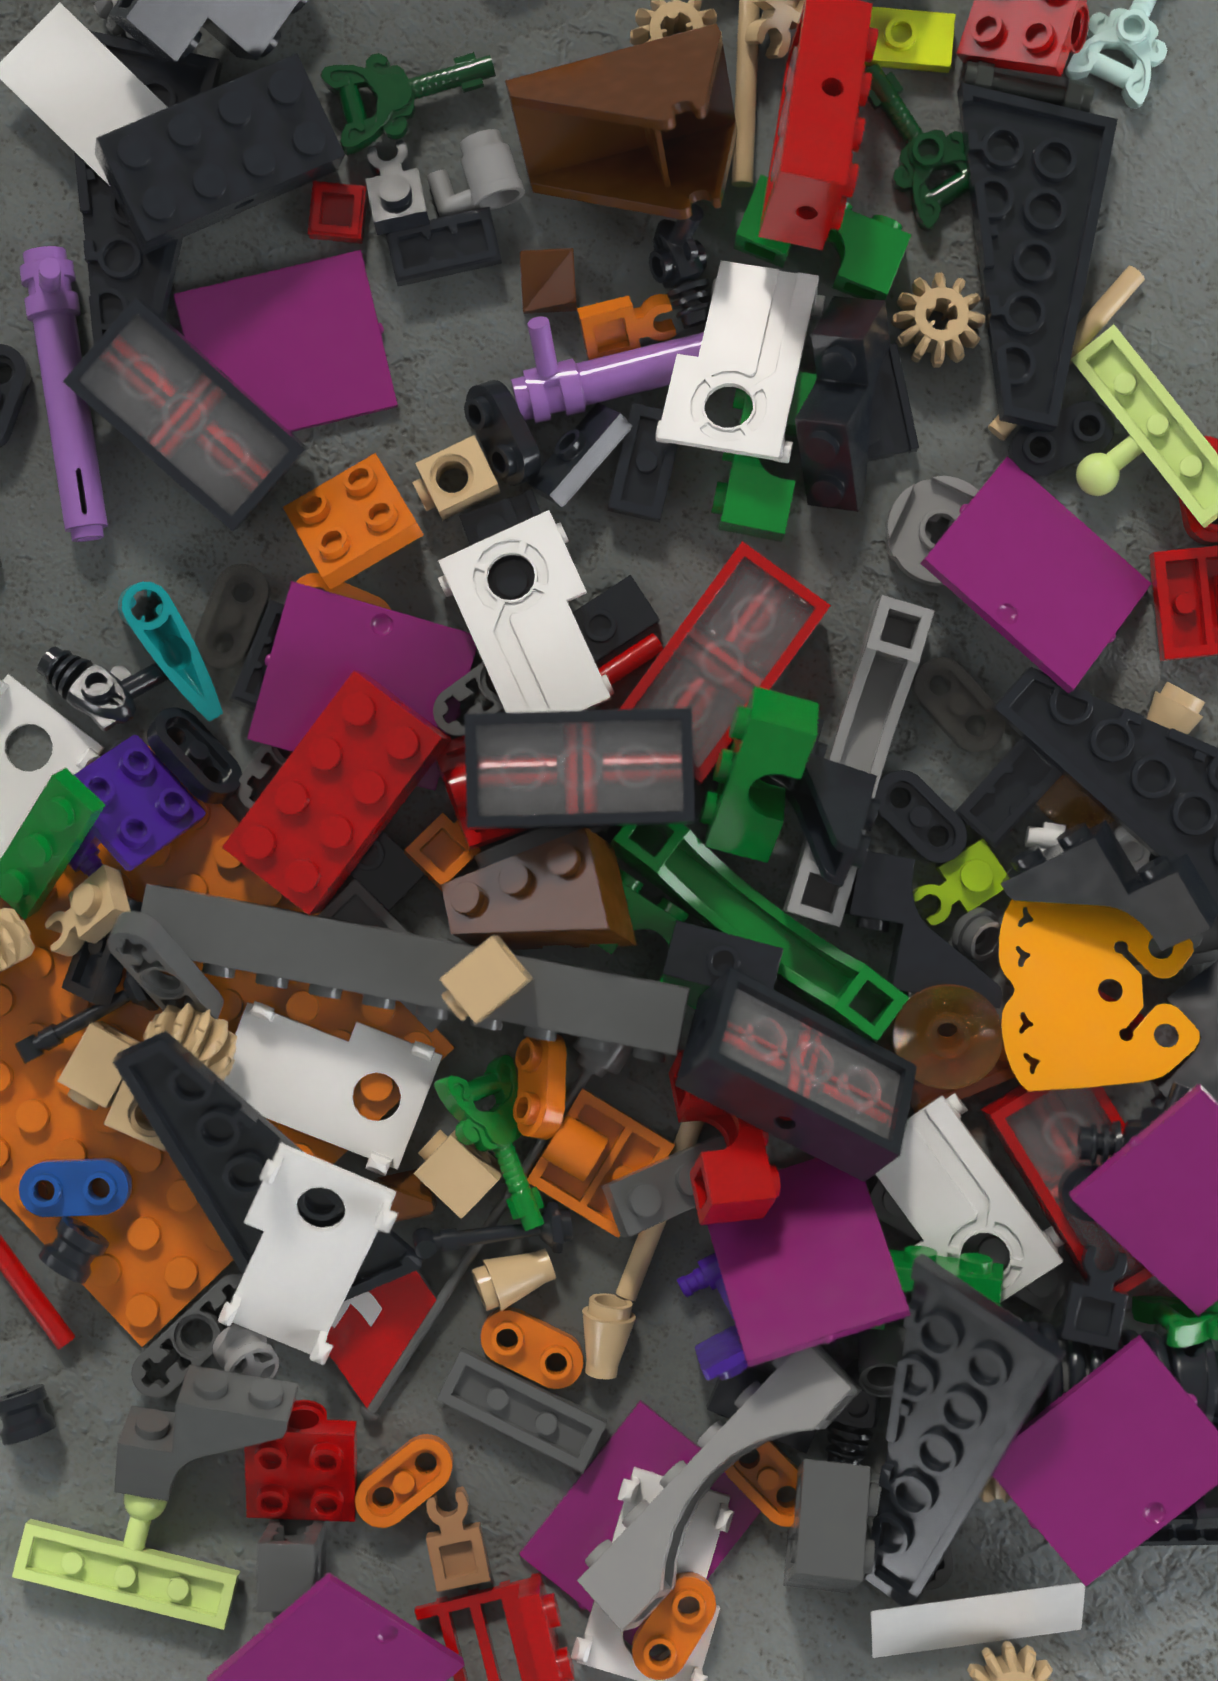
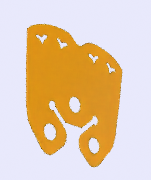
[998,899,1200,1092]

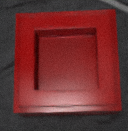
[308,181,368,244]

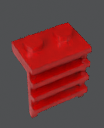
[414,1572,575,1681]

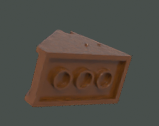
[505,23,737,220]

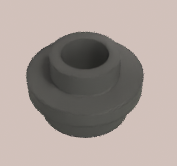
[952,908,1001,961]

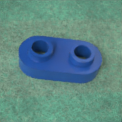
[19,1158,132,1217]

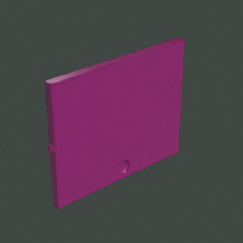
[174,250,398,432]
[920,456,1152,694]
[247,581,477,791]
[1069,1084,1218,1316]
[707,1158,911,1367]
[993,1335,1218,1586]
[519,1400,761,1653]
[207,1573,465,1681]

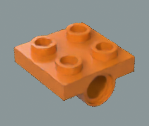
[283,453,424,590]
[527,1088,675,1238]

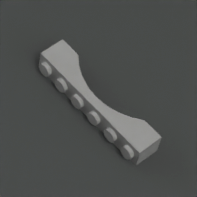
[782,595,935,927]
[577,1345,863,1631]

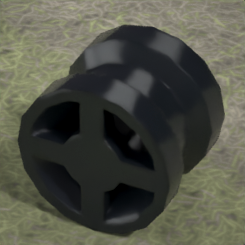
[38,1216,109,1283]
[0,1384,56,1445]

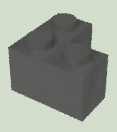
[783,1459,878,1593]

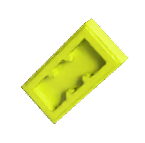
[864,7,956,73]

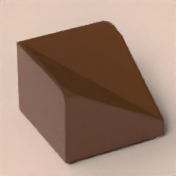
[520,248,577,314]
[373,1169,437,1222]

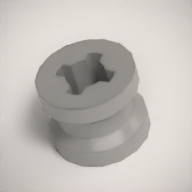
[213,1323,279,1379]

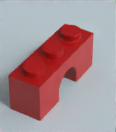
[669,1050,780,1225]

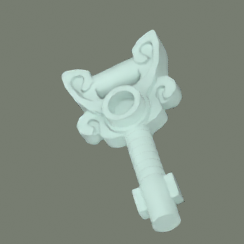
[1065,0,1168,109]

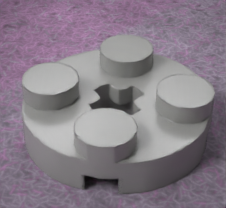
[885,476,979,586]

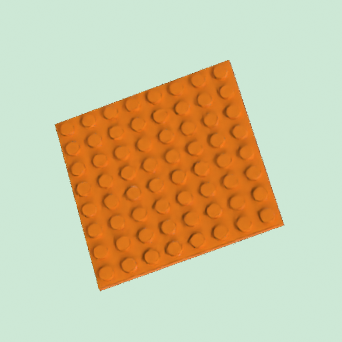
[0,746,455,1347]

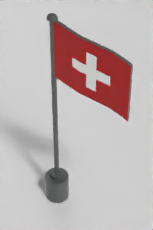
[326,1036,633,1421]

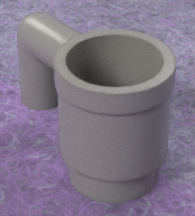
[427,129,525,217]

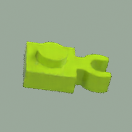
[913,838,1007,925]

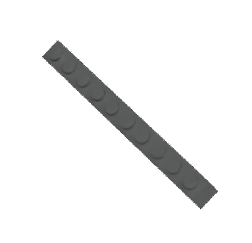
[141,884,691,1063]

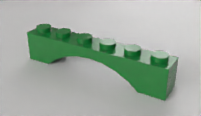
[610,824,909,1042]

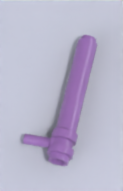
[19,246,108,542]
[511,316,704,424]

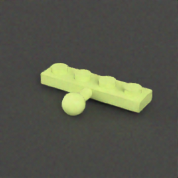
[1071,324,1218,528]
[12,1494,240,1630]

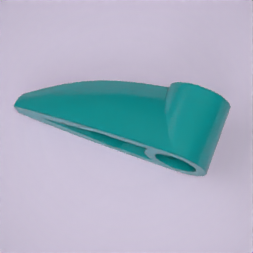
[118,581,223,722]

